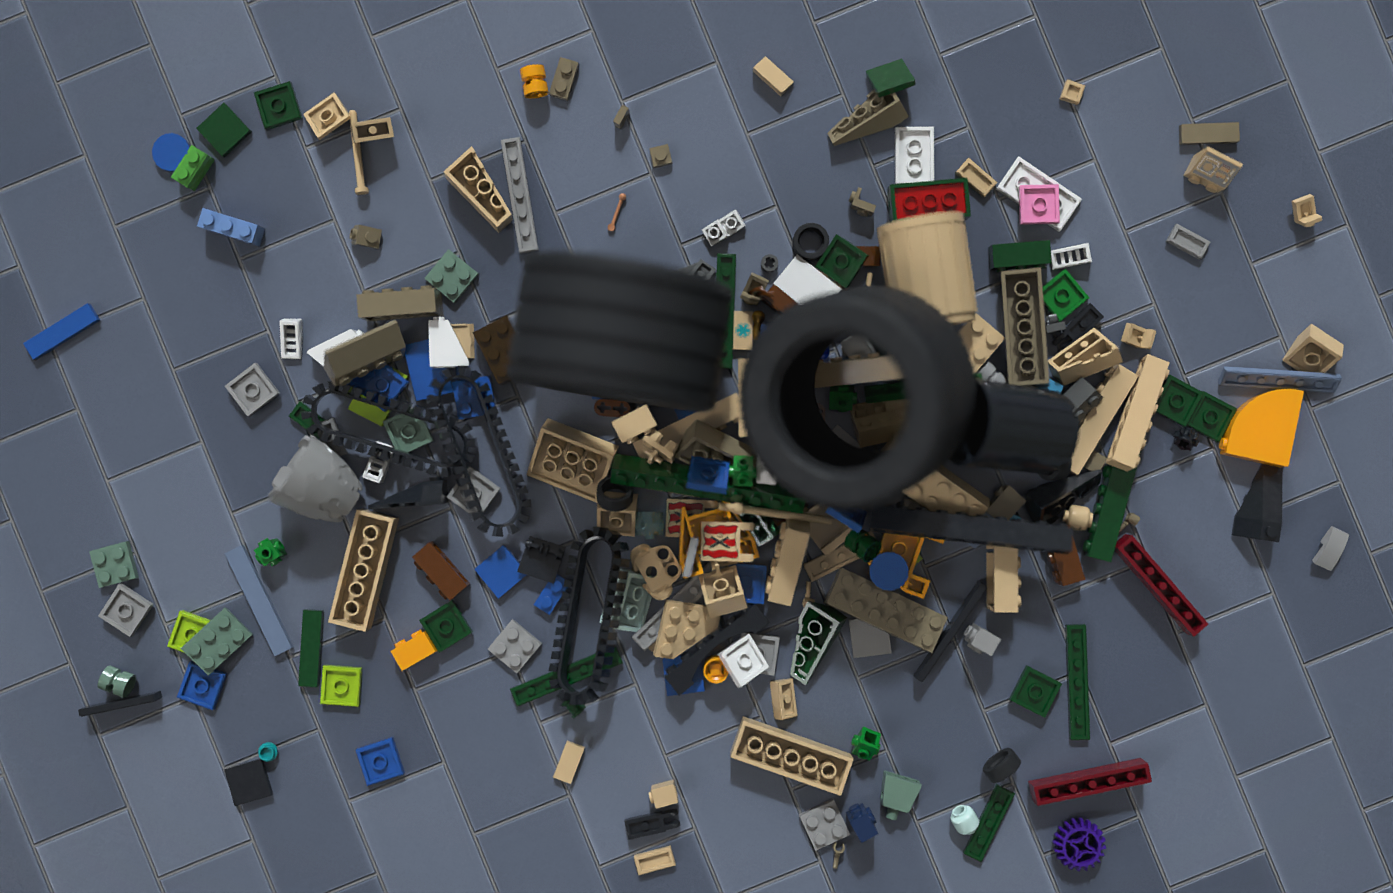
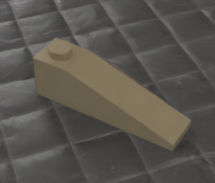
[827,90,909,146]

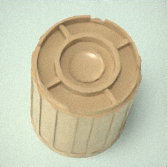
[877,212,978,325]

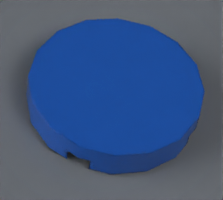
[152,133,190,172]
[869,552,909,591]

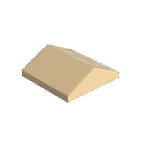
[303,92,351,140]

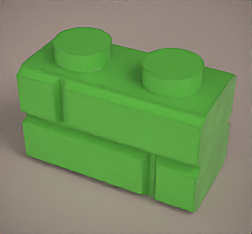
[171,145,215,191]

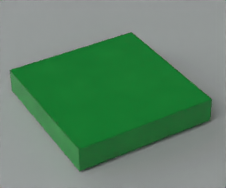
[1042,268,1090,323]

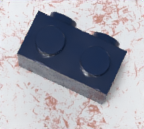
[846,803,879,843]

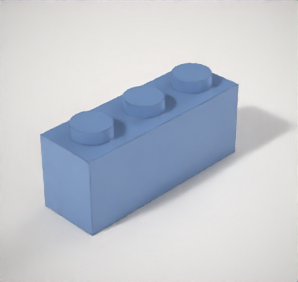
[197,208,265,247]

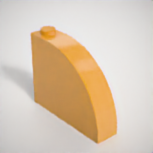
[1219,389,1304,468]

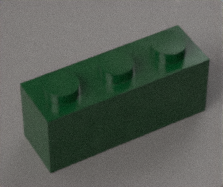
[988,240,1052,273]

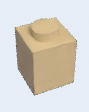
[649,779,679,809]

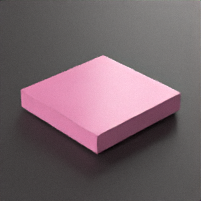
[1019,184,1060,225]

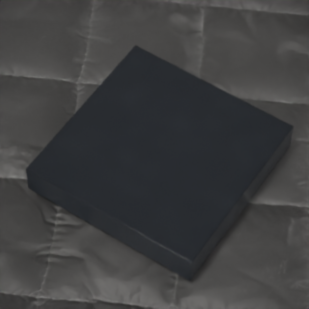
[224,759,273,806]

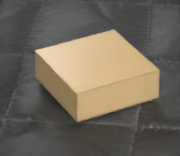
[1059,79,1085,105]

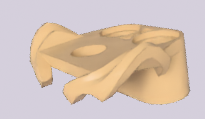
[630,544,681,600]

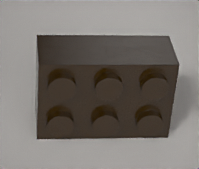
[473,315,517,385]

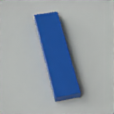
[23,303,100,360]

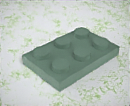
[180,607,253,675]

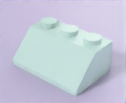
[600,568,654,632]

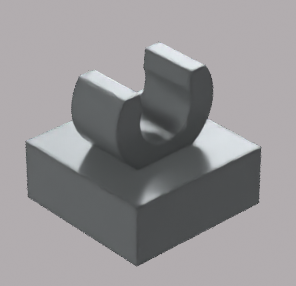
[1045,313,1066,334]

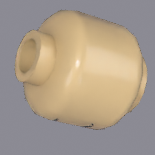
[1063,505,1093,531]

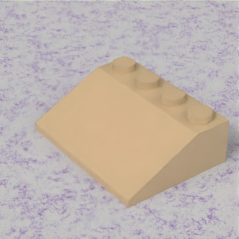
[527,418,619,503]

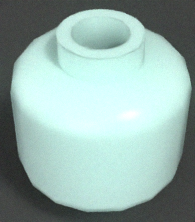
[950,805,979,835]

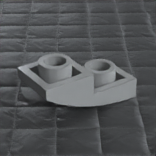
[1312,526,1349,571]

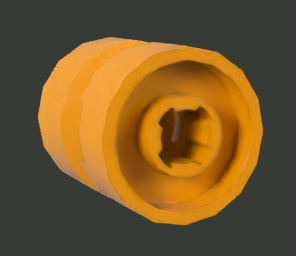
[520,64,549,99]
[703,654,728,684]

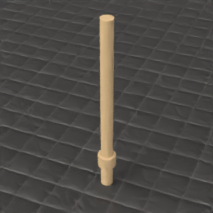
[718,502,832,525]

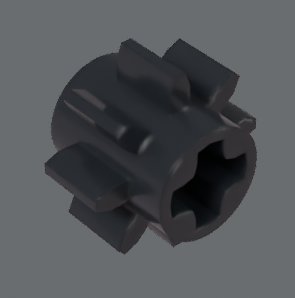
[1174,427,1199,451]

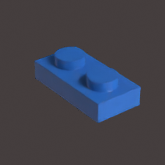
[534,574,568,615]

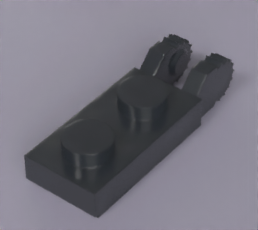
[1052,303,1104,351]
[624,809,680,840]

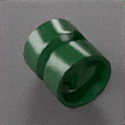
[844,529,881,563]

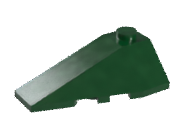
[790,601,847,685]

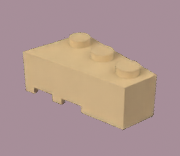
[1048,328,1123,386]

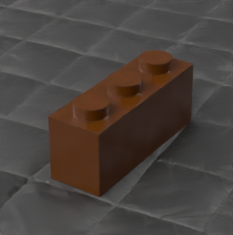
[1047,523,1086,586]
[412,541,470,601]

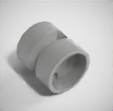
[975,361,1008,383]

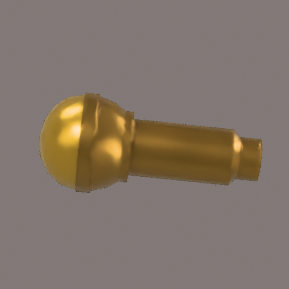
[752,310,765,340]

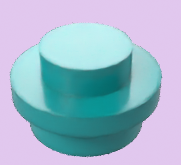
[258,742,278,762]

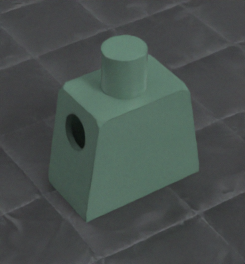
[880,770,922,820]

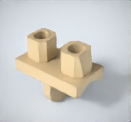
[642,430,678,464]

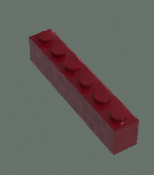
[1114,534,1209,637]
[1028,758,1152,806]

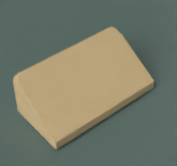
[753,56,794,96]
[770,678,798,720]

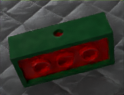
[887,178,971,223]

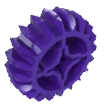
[1052,818,1107,872]

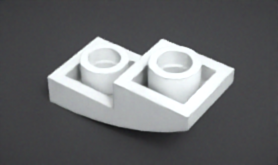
[702,210,746,246]

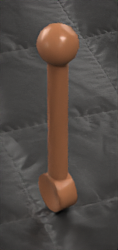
[607,193,626,232]

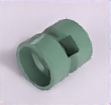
[97,665,136,698]

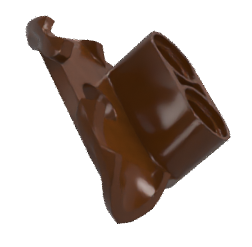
[748,284,797,314]

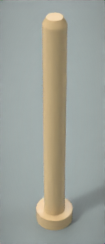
[349,110,369,195]

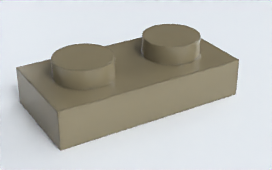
[549,57,579,101]

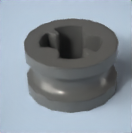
[761,254,778,272]

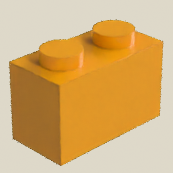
[391,629,437,671]

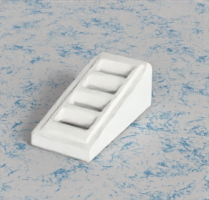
[1051,243,1092,270]
[280,319,302,359]
[362,441,394,483]

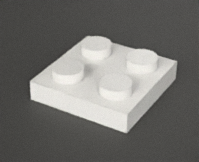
[718,634,769,688]

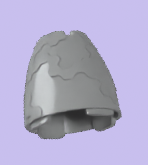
[267,435,363,523]

